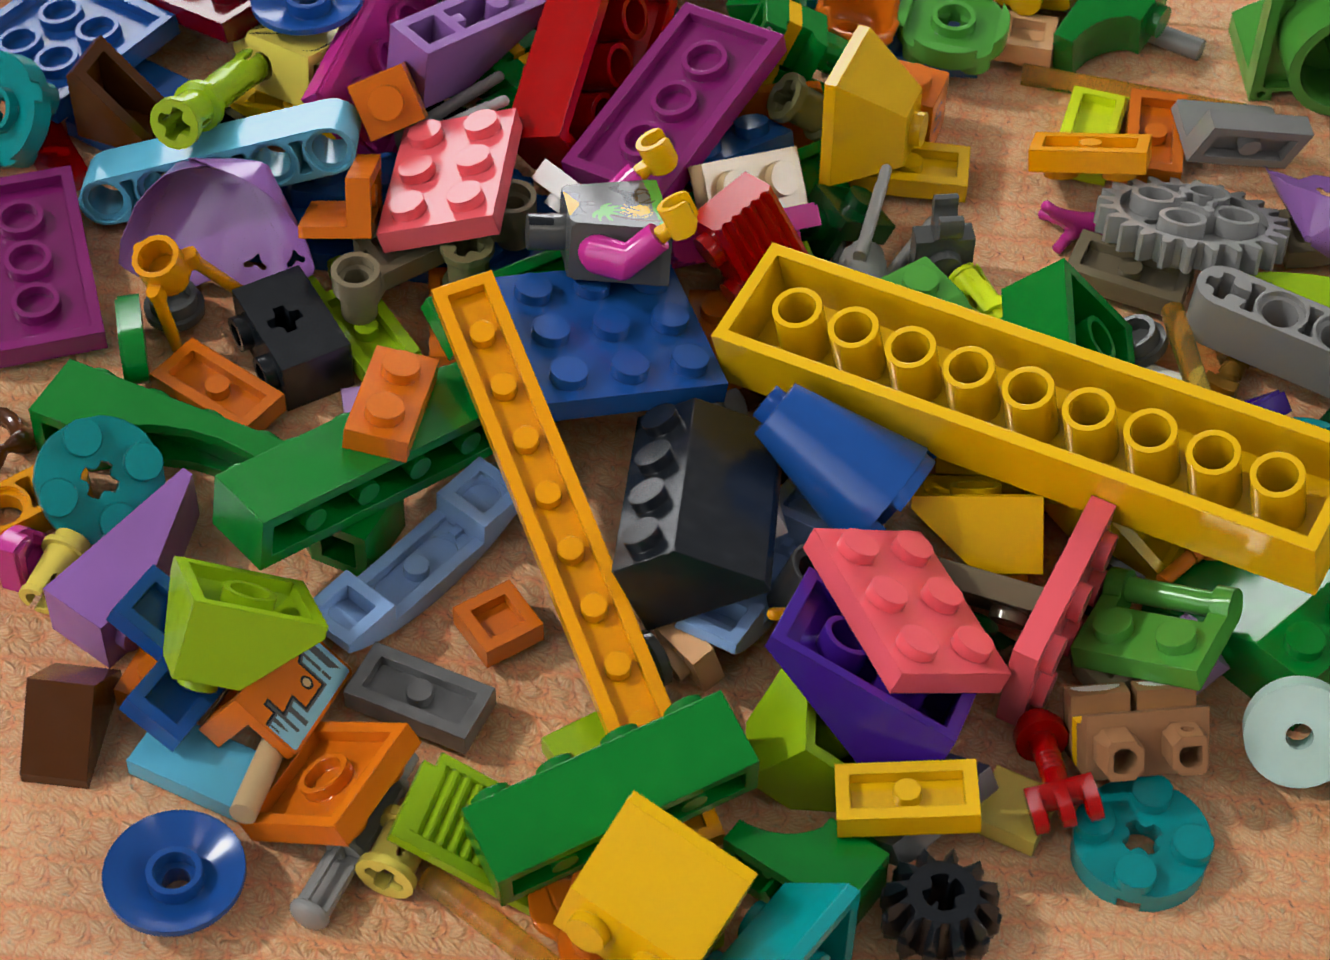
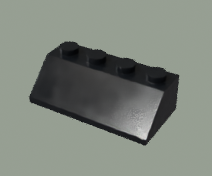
[612,398,782,631]

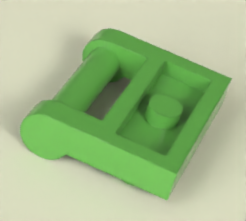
[1070,566,1243,691]

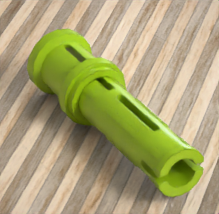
[150,49,268,150]

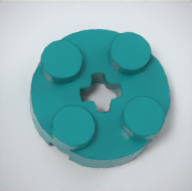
[0,51,59,169]
[32,415,166,545]
[1070,775,1214,912]

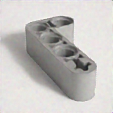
[1184,265,1330,399]

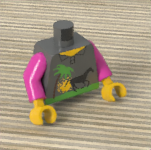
[525,128,698,286]

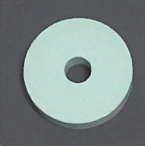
[1242,675,1330,789]

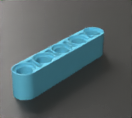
[78,98,362,225]

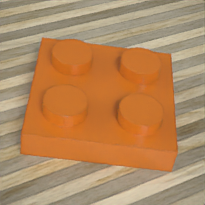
[238,721,422,847]

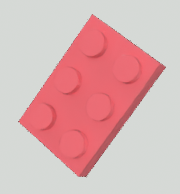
[376,108,523,254]
[995,495,1119,726]
[803,528,1012,694]

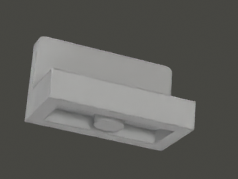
[1171,99,1314,169]

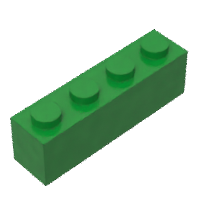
[461,690,760,907]

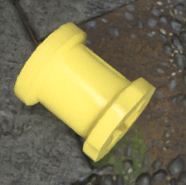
[355,804,422,899]

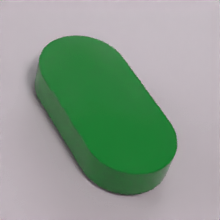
[114,293,151,385]

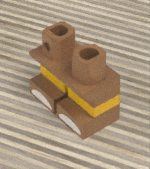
[1063,680,1210,782]

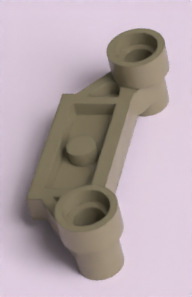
[331,179,537,325]

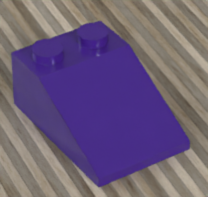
[765,566,977,763]

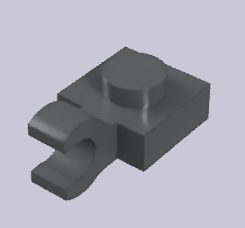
[908,193,976,278]

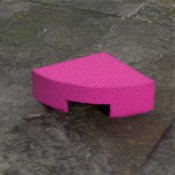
[0,525,47,592]

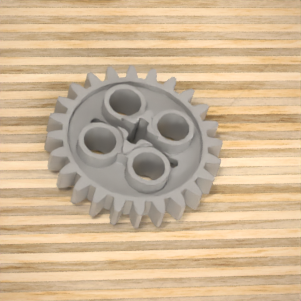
[1093,176,1291,276]

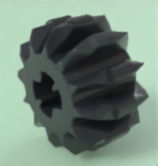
[879,848,1002,960]

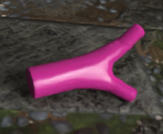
[1038,200,1103,254]

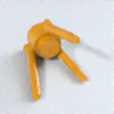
[132,234,243,353]

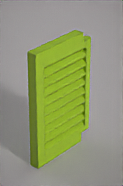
[387,752,530,916]

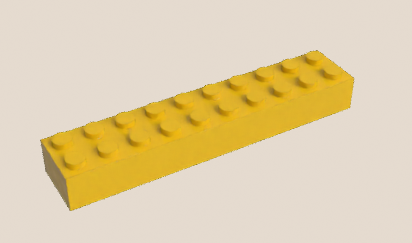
[711,242,1330,596]

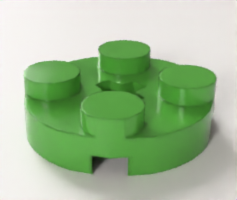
[896,0,1010,75]

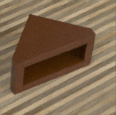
[66,35,164,147]
[20,663,122,789]

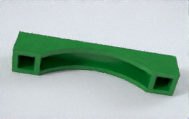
[28,359,405,576]

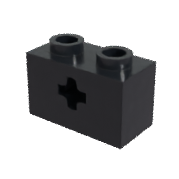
[228,265,355,411]

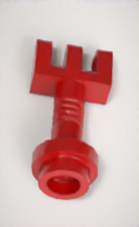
[1013,708,1105,836]

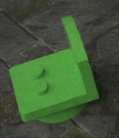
[1228,0,1330,116]

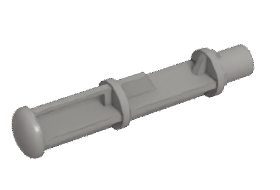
[290,753,419,930]

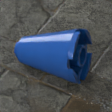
[752,383,936,530]

